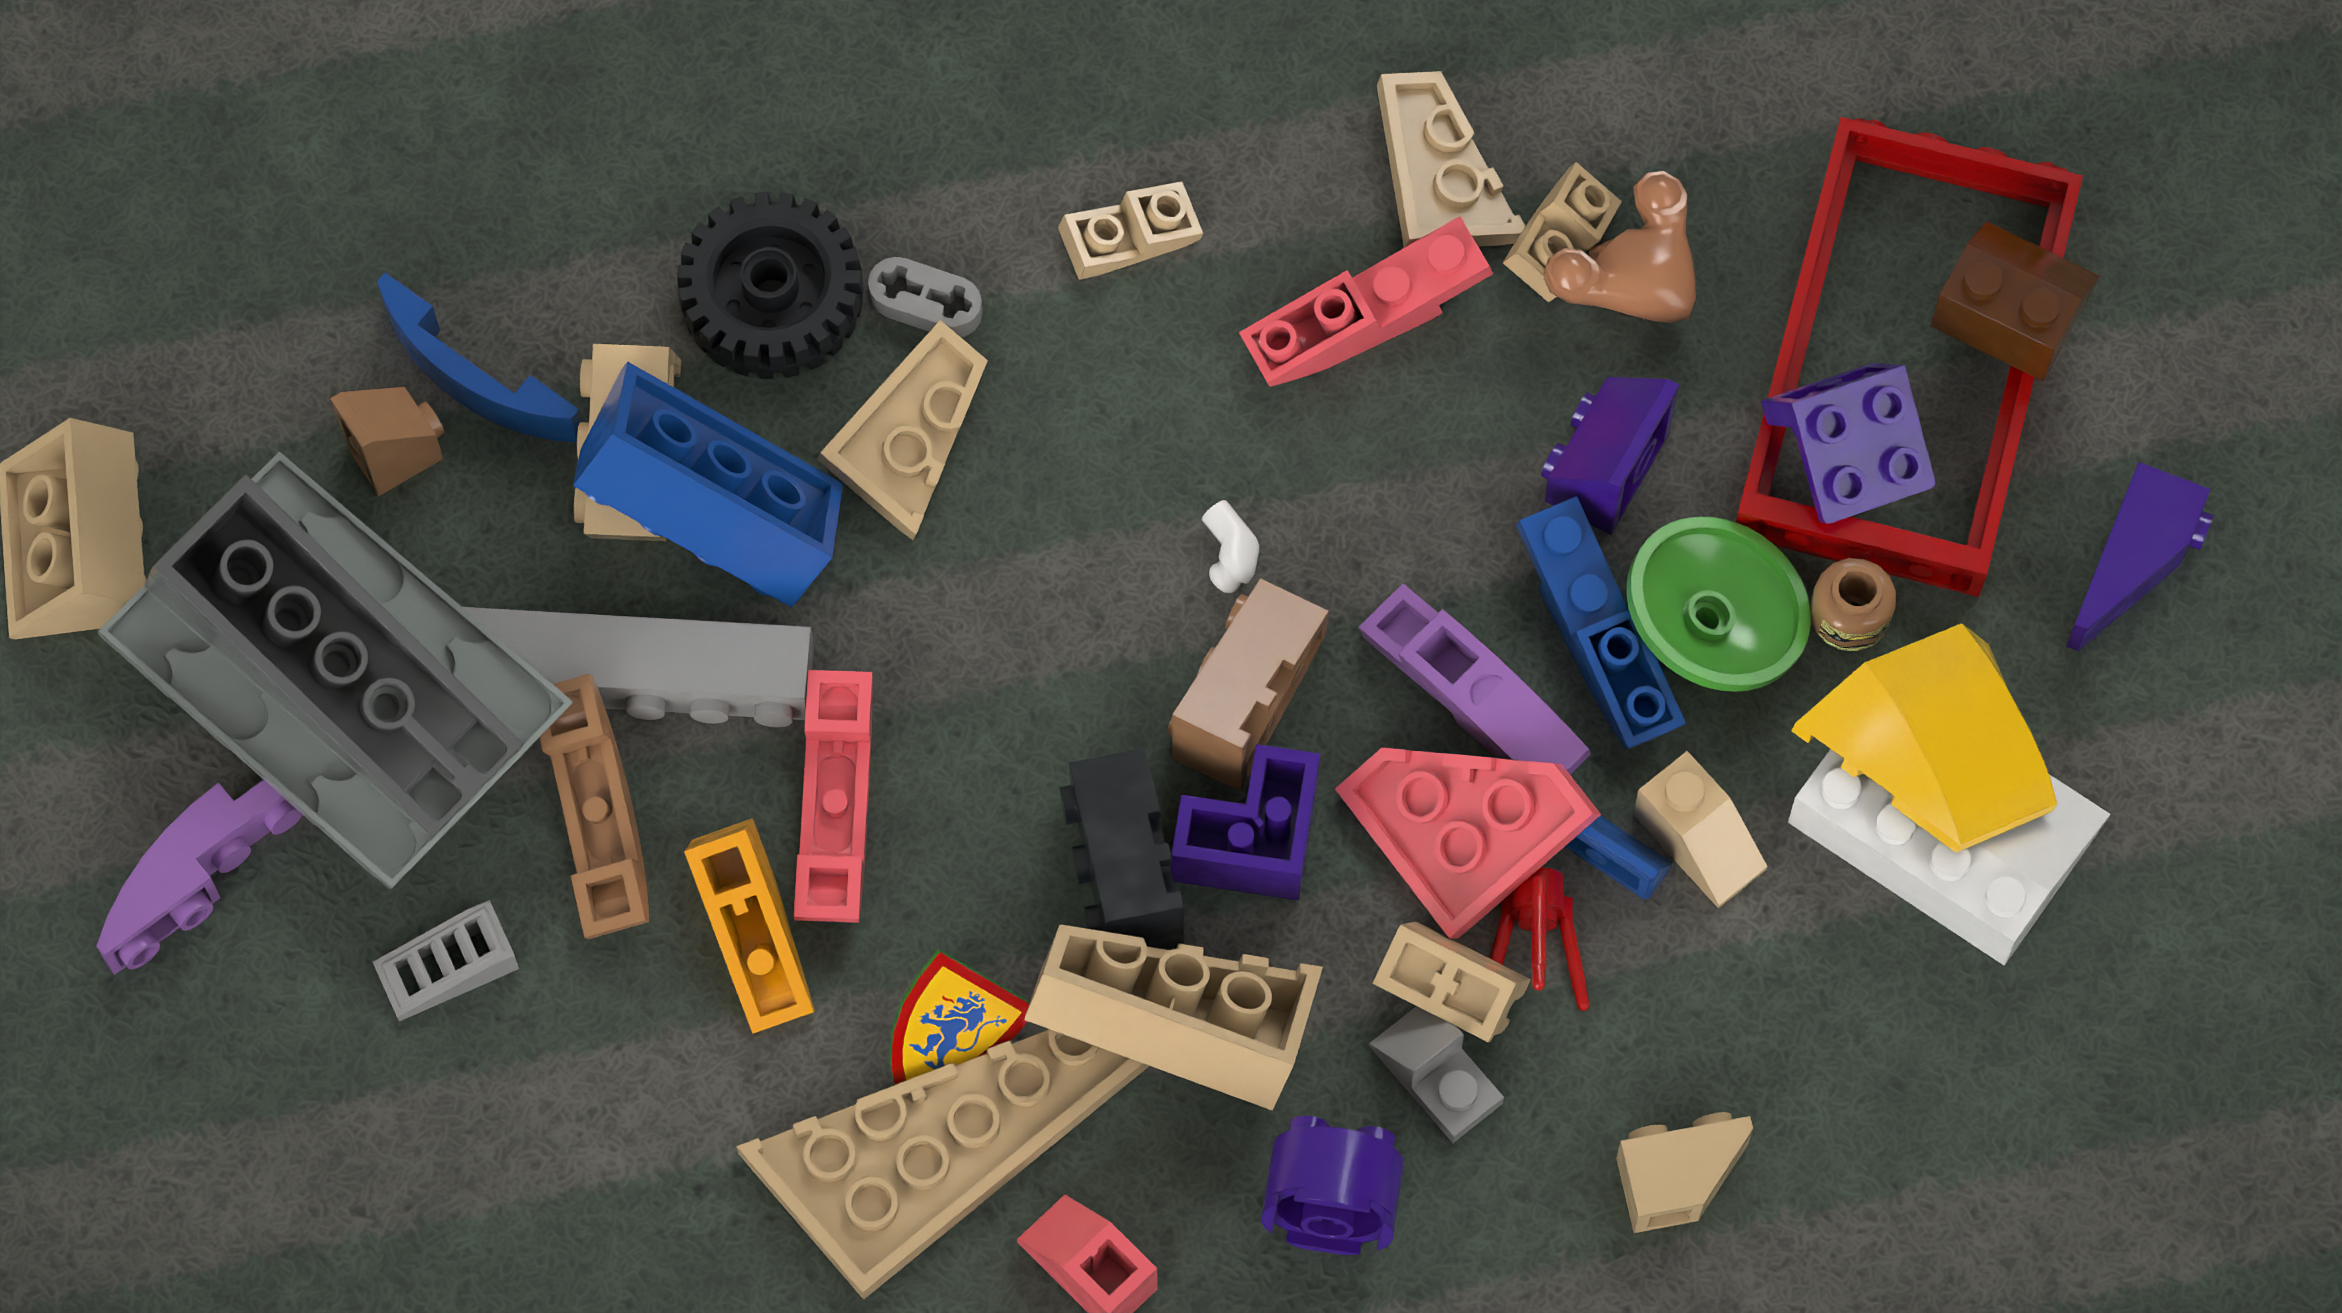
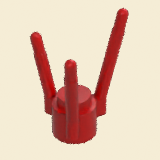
[1490,867,1590,1011]

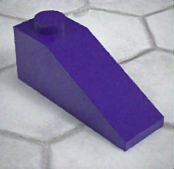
[2066,462,2214,651]

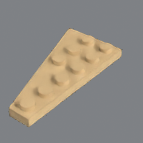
[736,1029,1149,1300]

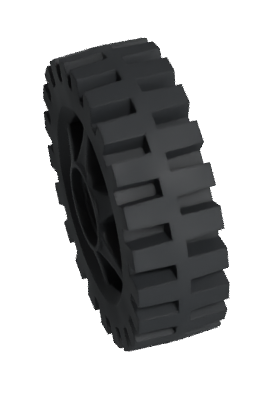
[677,192,863,379]

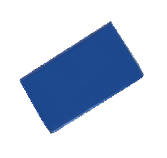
[1565,815,1672,900]

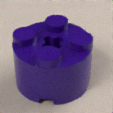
[1261,1116,1404,1255]

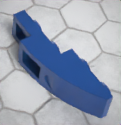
[1516,496,1686,750]

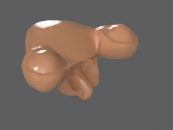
[1544,171,1696,323]

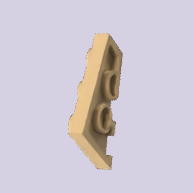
[1377,71,1525,248]
[817,320,988,540]

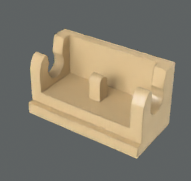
[1372,922,1531,1042]

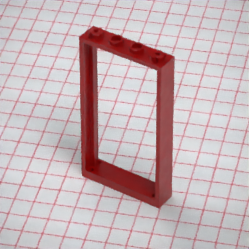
[1736,117,2083,597]

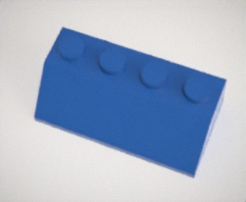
[573,361,843,608]

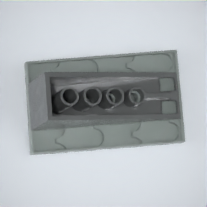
[97,452,573,890]

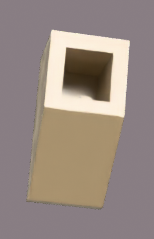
[1616,1112,1753,1233]

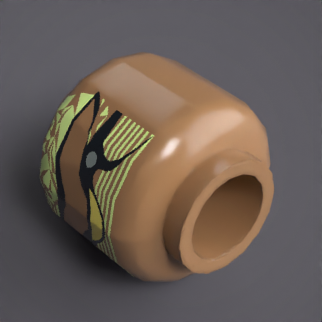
[1810,558,1896,651]

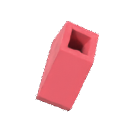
[1017,1195,1158,1313]

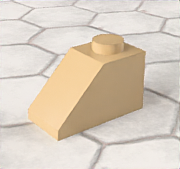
[1633,751,1767,908]

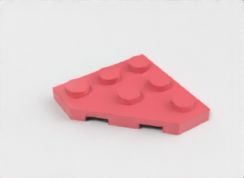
[1335,748,1601,939]

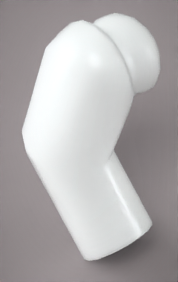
[1202,500,1259,593]

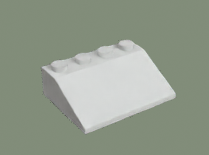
[1788,749,2110,966]

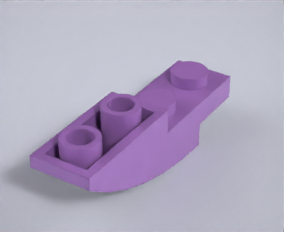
[1359,584,1591,775]
[96,780,302,975]

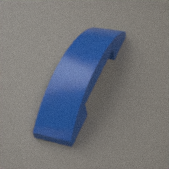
[377,273,582,442]

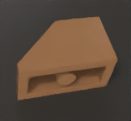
[330,387,445,496]

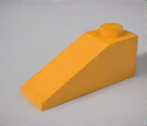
[684,818,815,1034]

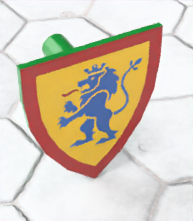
[889,949,1030,1085]

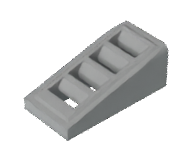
[373,900,519,1022]

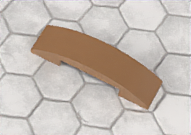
[539,674,649,939]

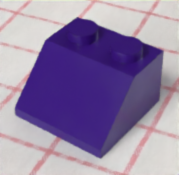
[1541,377,1679,535]

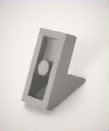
[1369,1006,1504,1143]

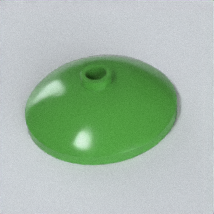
[1627,516,1811,692]

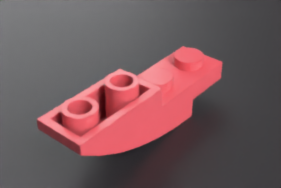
[1239,216,1493,387]

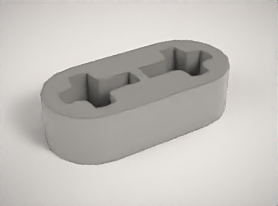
[868,257,983,337]

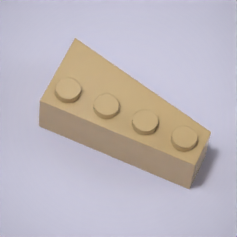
[1024,925,1323,1110]

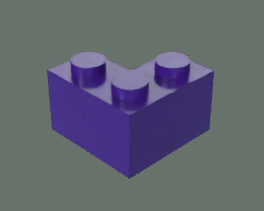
[1171,744,1320,900]

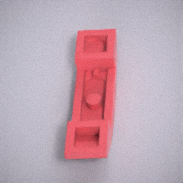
[794,670,873,923]

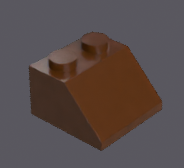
[1930,222,2100,381]

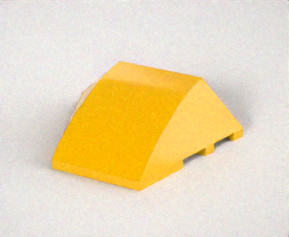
[1791,623,2057,853]

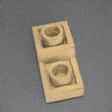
[1503,162,1622,302]
[1058,181,1203,280]

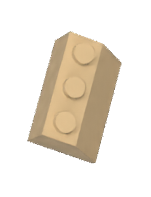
[0,418,147,639]

